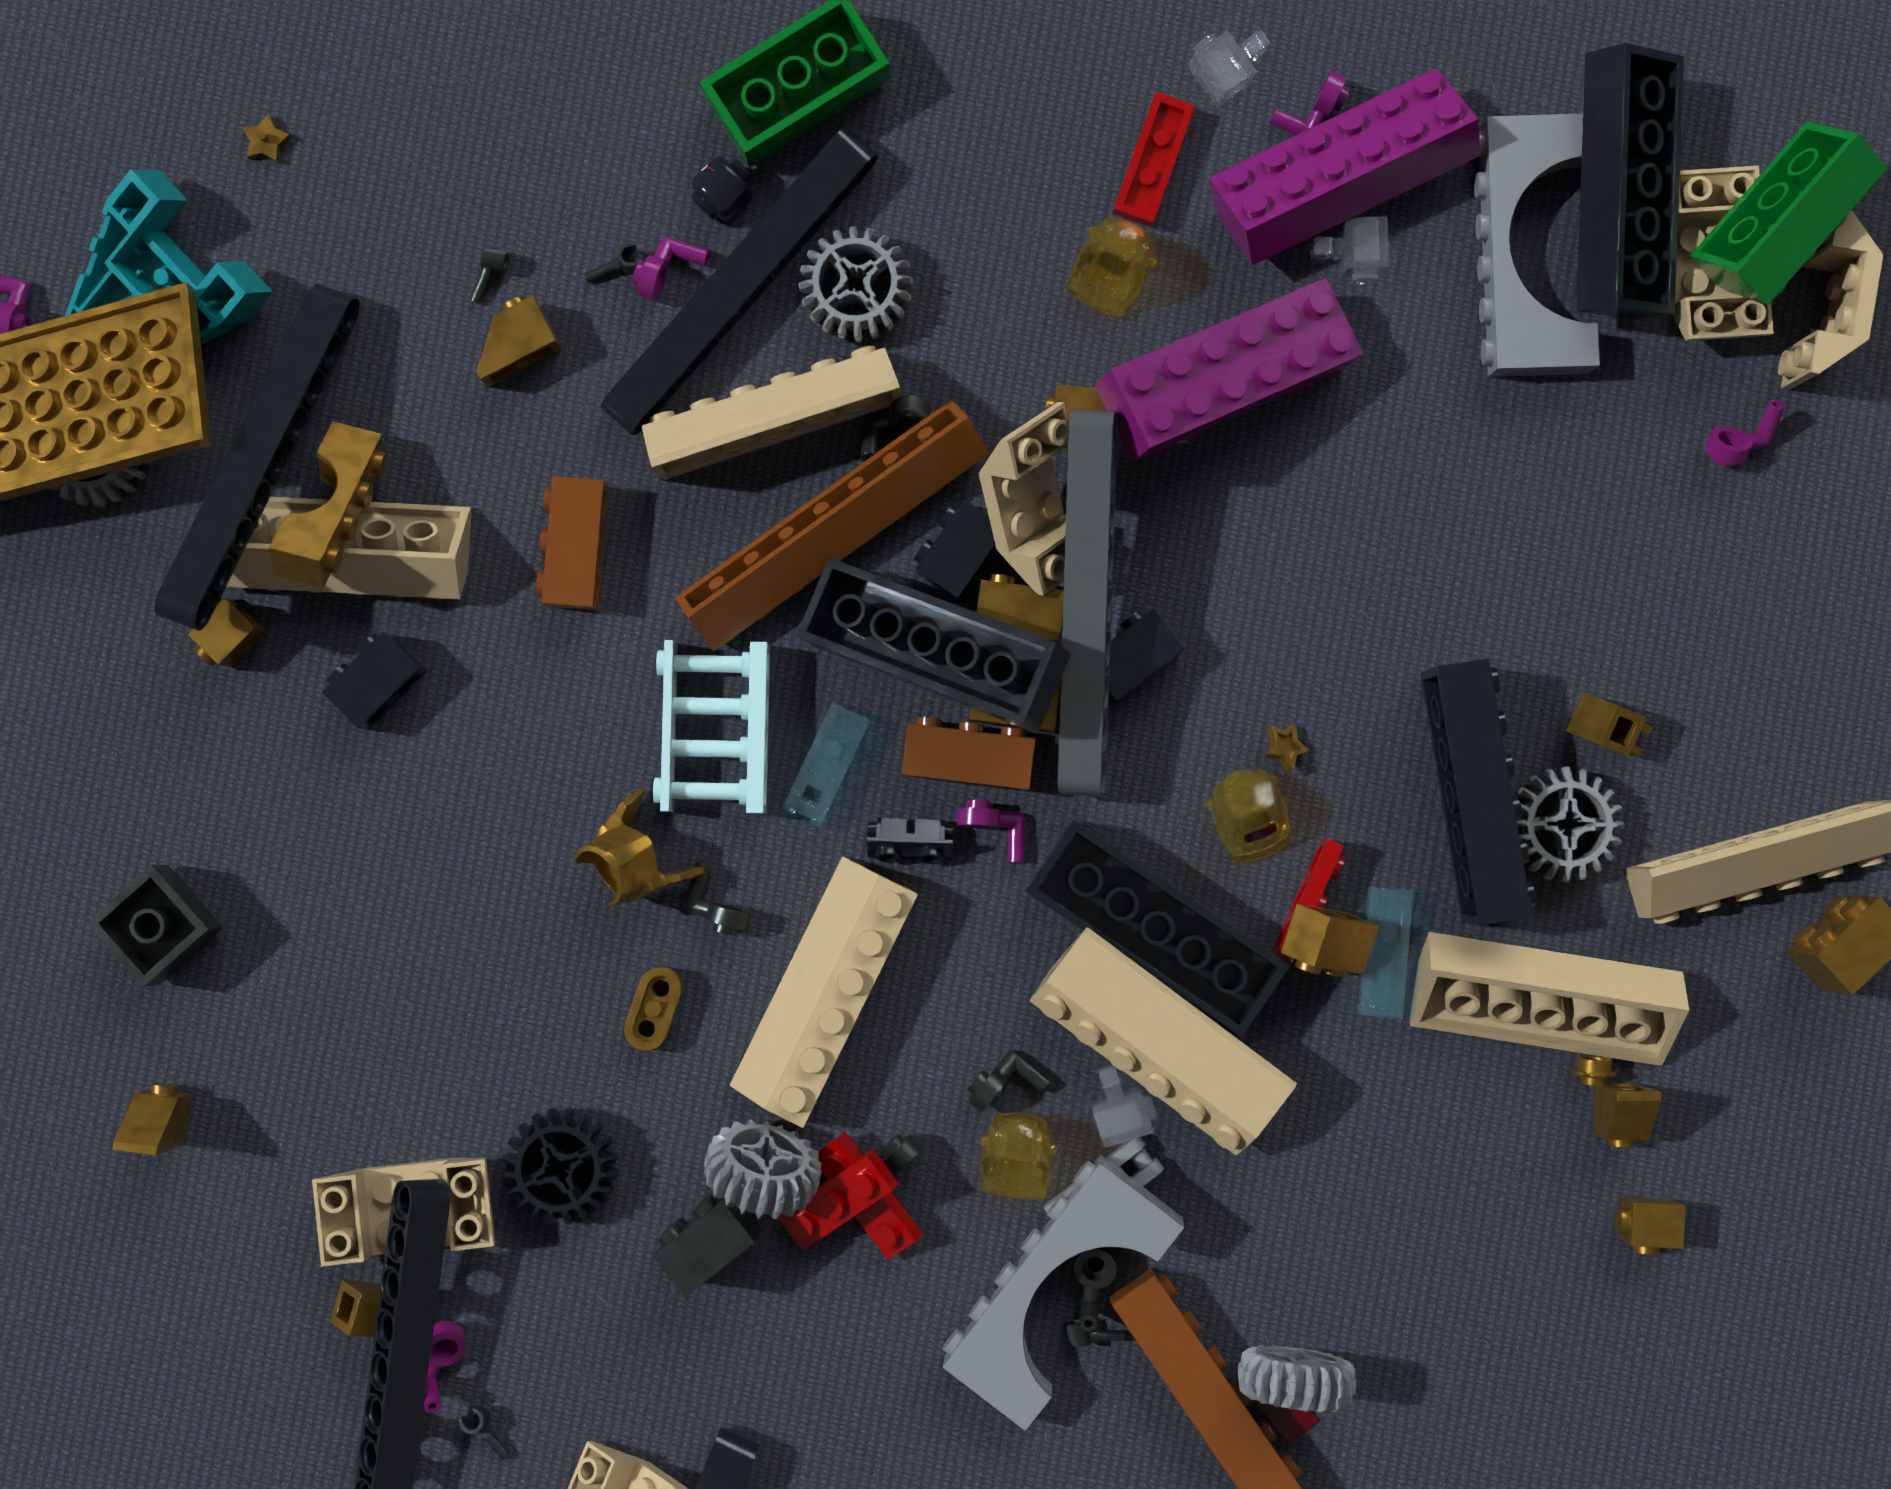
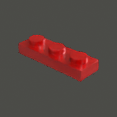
[1113,92,1195,227]
[1271,839,1345,963]
[817,1131,923,1260]
[778,1149,899,1251]

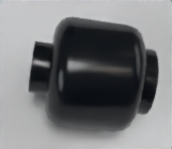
[690,157,753,221]

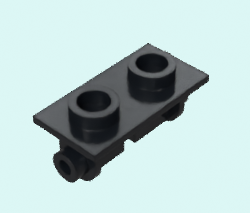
[867,817,953,864]

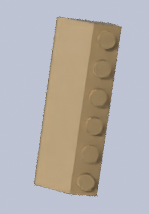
[642,346,901,481]
[226,497,471,599]
[1624,800,1891,924]
[729,856,919,1128]
[1029,927,1297,1156]
[1410,932,1689,1066]

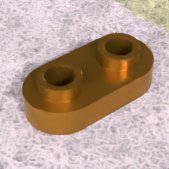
[624,967,683,1051]

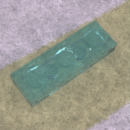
[1357,887,1413,1019]

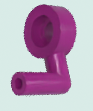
[1269,70,1350,136]
[632,237,710,301]
[0,276,32,334]
[1705,400,1785,467]
[957,800,1026,863]
[424,1321,466,1413]

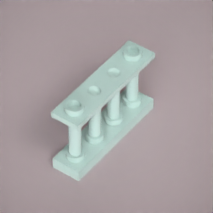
[653,640,770,814]

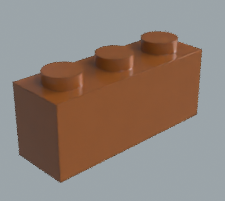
[536,476,610,611]
[902,717,1035,791]

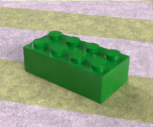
[700,0,890,167]
[1690,121,1888,305]

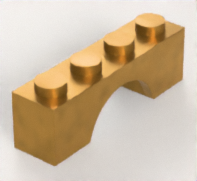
[269,421,388,588]

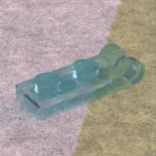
[782,702,871,828]

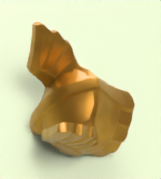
[574,788,705,907]

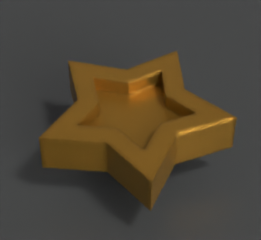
[242,114,292,163]
[1264,724,1309,772]

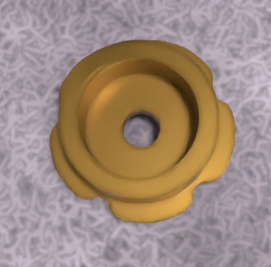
[1573,1056,1616,1086]

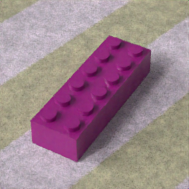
[1209,68,1481,266]
[1094,278,1364,463]

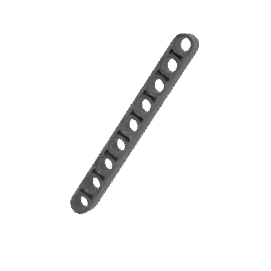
[1058,410,1118,797]

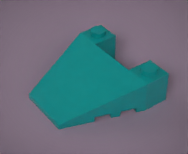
[65,169,273,345]

